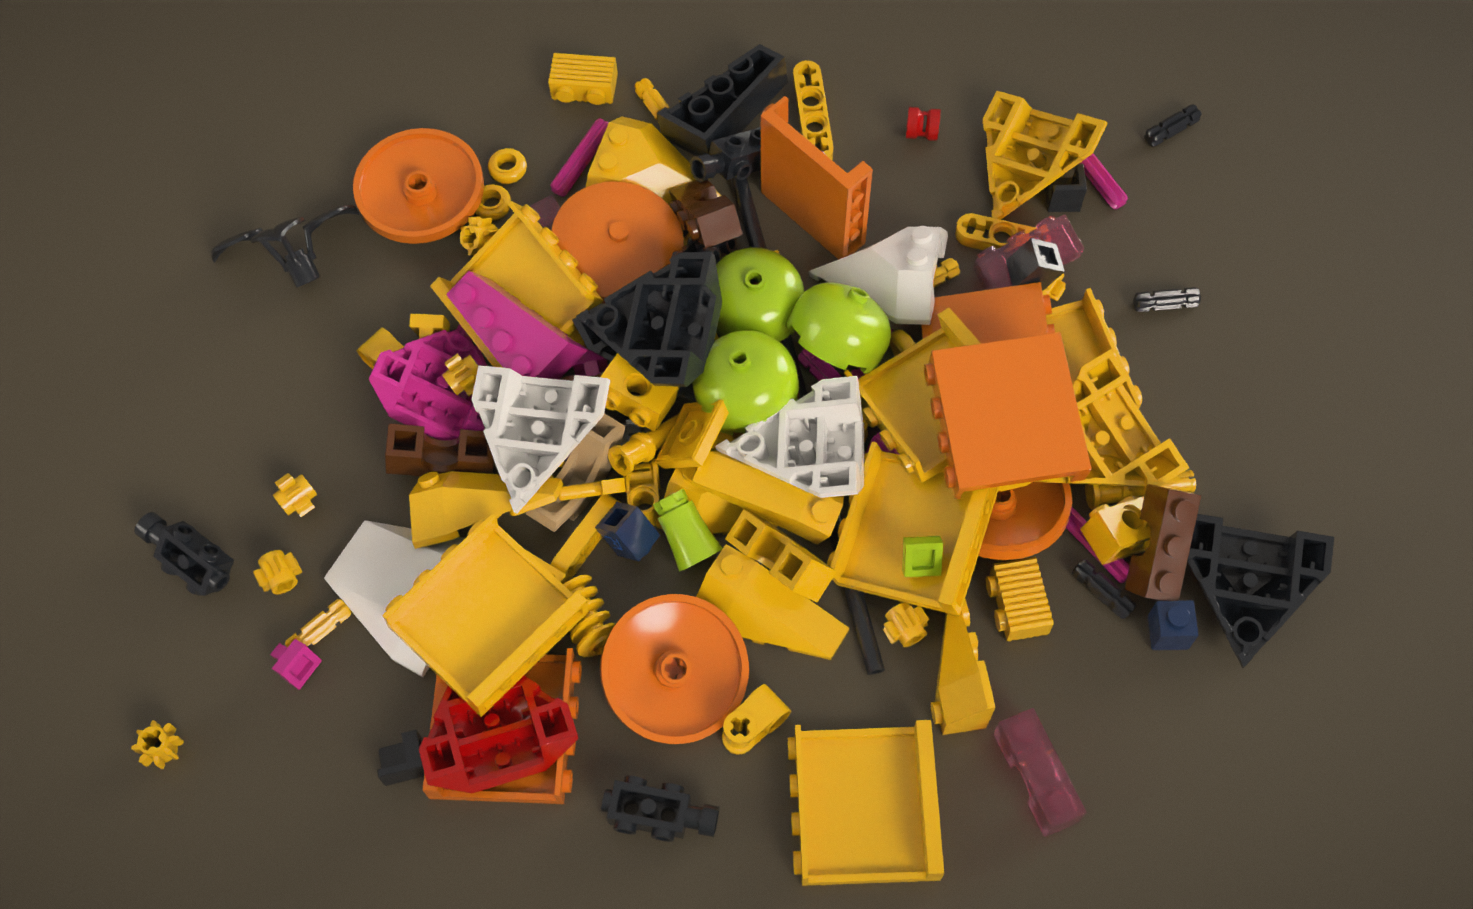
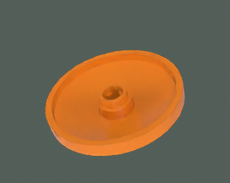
[353,128,484,244]
[552,181,684,303]
[978,482,1072,560]
[600,594,749,744]

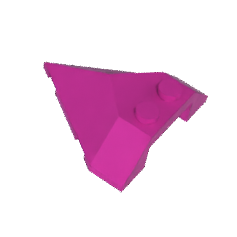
[369,324,487,440]

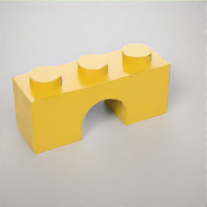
[725,509,837,602]

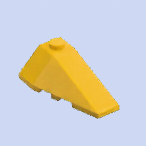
[690,451,844,545]
[409,471,564,549]
[696,544,850,660]
[931,599,995,735]

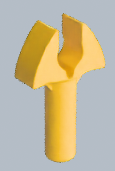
[558,478,626,501]

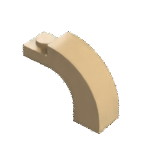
[526,413,626,532]

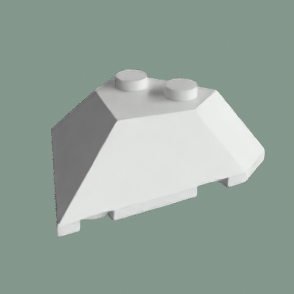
[808,226,948,325]
[471,365,610,514]
[715,376,864,498]

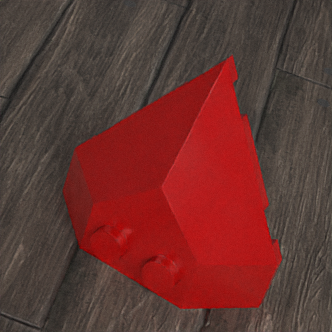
[419,675,579,793]

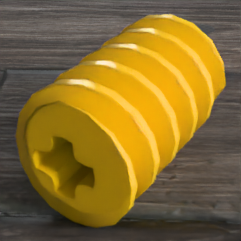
[563,574,615,657]

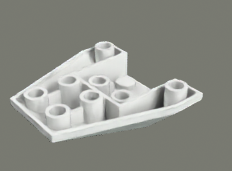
[324,520,465,677]

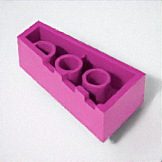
[446,271,588,380]

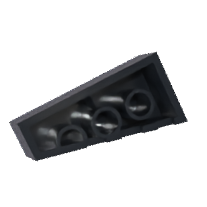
[656,44,788,156]

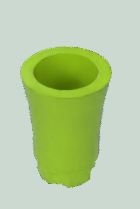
[653,489,723,572]

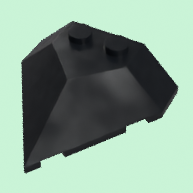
[576,252,722,387]
[1187,514,1334,669]

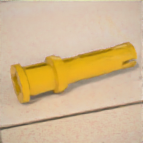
[608,413,679,476]
[1085,470,1196,510]

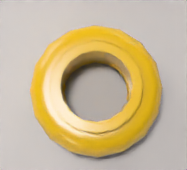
[488,148,527,184]
[475,184,511,221]
[890,330,915,356]

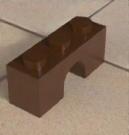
[668,180,743,248]
[385,424,494,476]
[1124,484,1201,601]

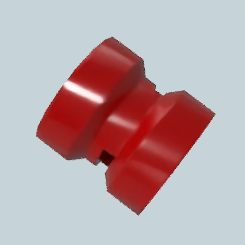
[906,106,941,141]

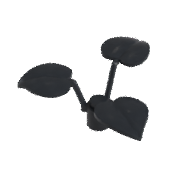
[211,205,359,288]

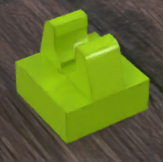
[902,536,943,577]

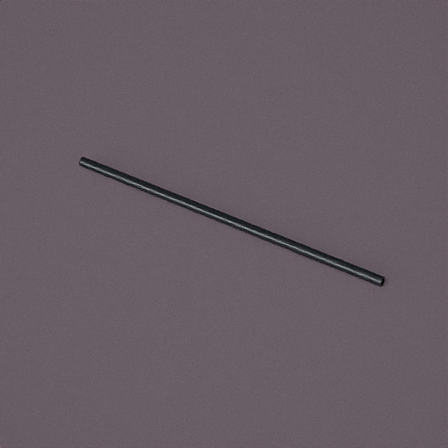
[731,178,885,675]

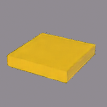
[655,399,729,469]

